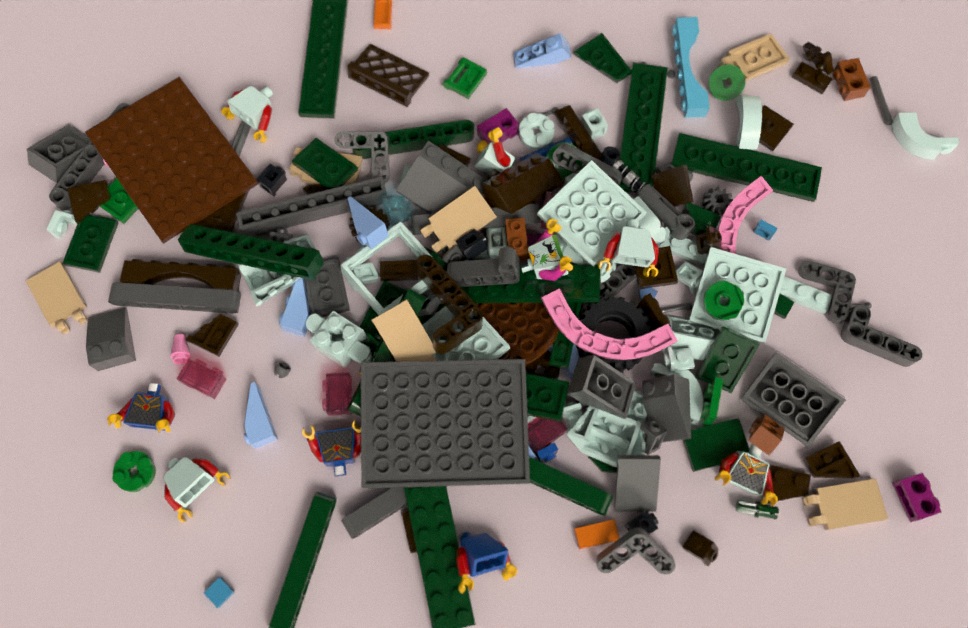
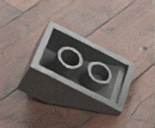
[27,124,91,183]
[86,307,136,371]
[567,355,636,419]
[642,374,691,443]

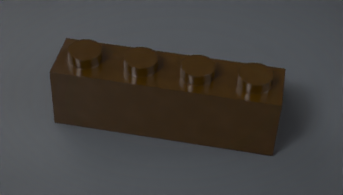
[483,154,564,214]

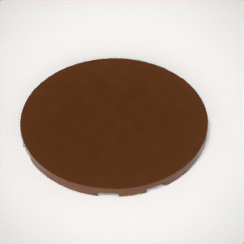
[475,303,560,365]

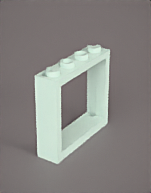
[341,222,439,315]

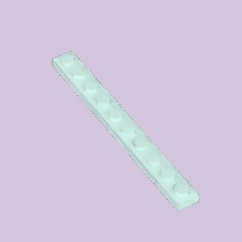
[658,233,832,314]

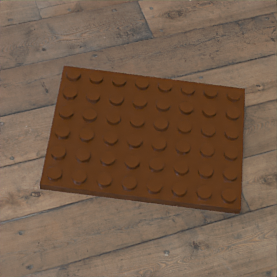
[85,77,258,244]

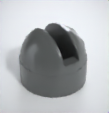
[274,361,291,378]

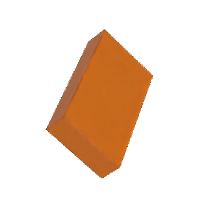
[374,0,392,29]
[574,519,619,550]

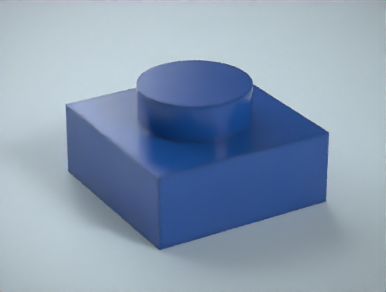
[536,442,559,463]

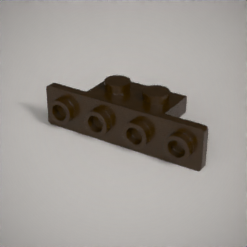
[555,105,602,160]

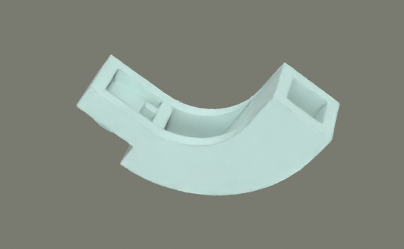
[736,95,762,150]
[892,112,959,159]
[649,363,703,425]

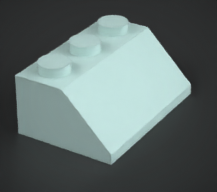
[663,315,720,360]

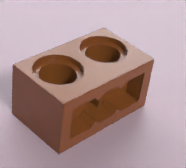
[832,58,871,101]
[505,218,528,261]
[748,414,785,456]

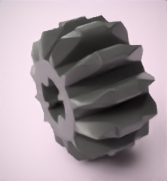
[701,186,733,216]

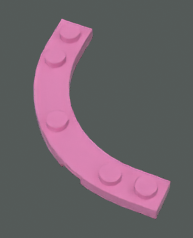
[718,176,773,254]
[541,289,678,360]

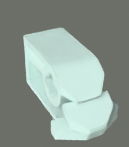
[633,196,670,246]

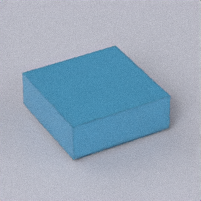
[753,219,778,241]
[204,577,235,608]

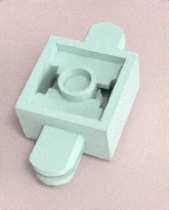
[306,311,372,369]

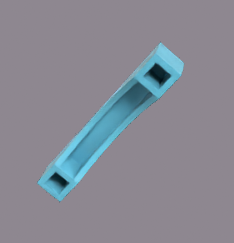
[671,17,710,118]

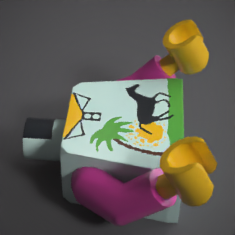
[520,218,573,281]

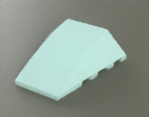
[238,235,316,306]
[567,389,647,468]

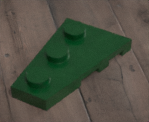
[573,33,632,83]

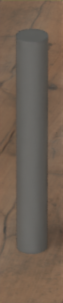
[870,76,893,125]

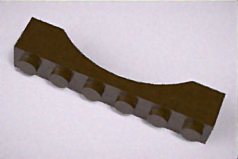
[120,259,241,292]

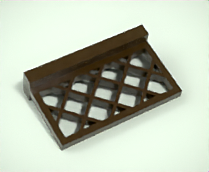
[347,44,429,107]

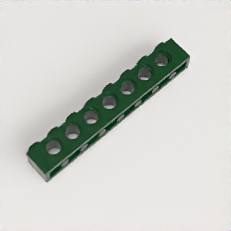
[177,224,324,280]

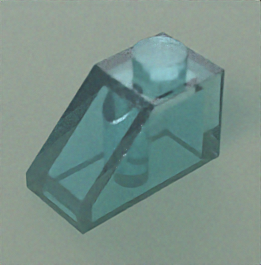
[381,195,414,226]

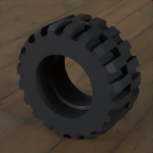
[576,296,652,373]

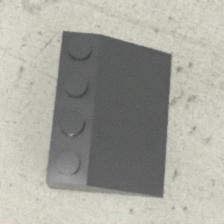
[396,141,487,214]
[741,350,846,447]

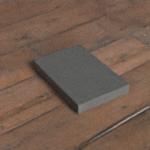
[304,257,350,317]
[614,455,661,512]

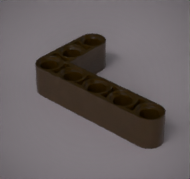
[417,254,483,354]

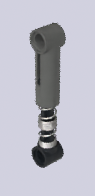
[599,146,695,240]

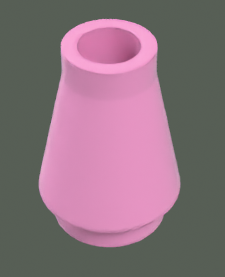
[170,334,191,364]

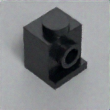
[256,163,287,197]
[456,229,488,261]
[624,511,659,540]

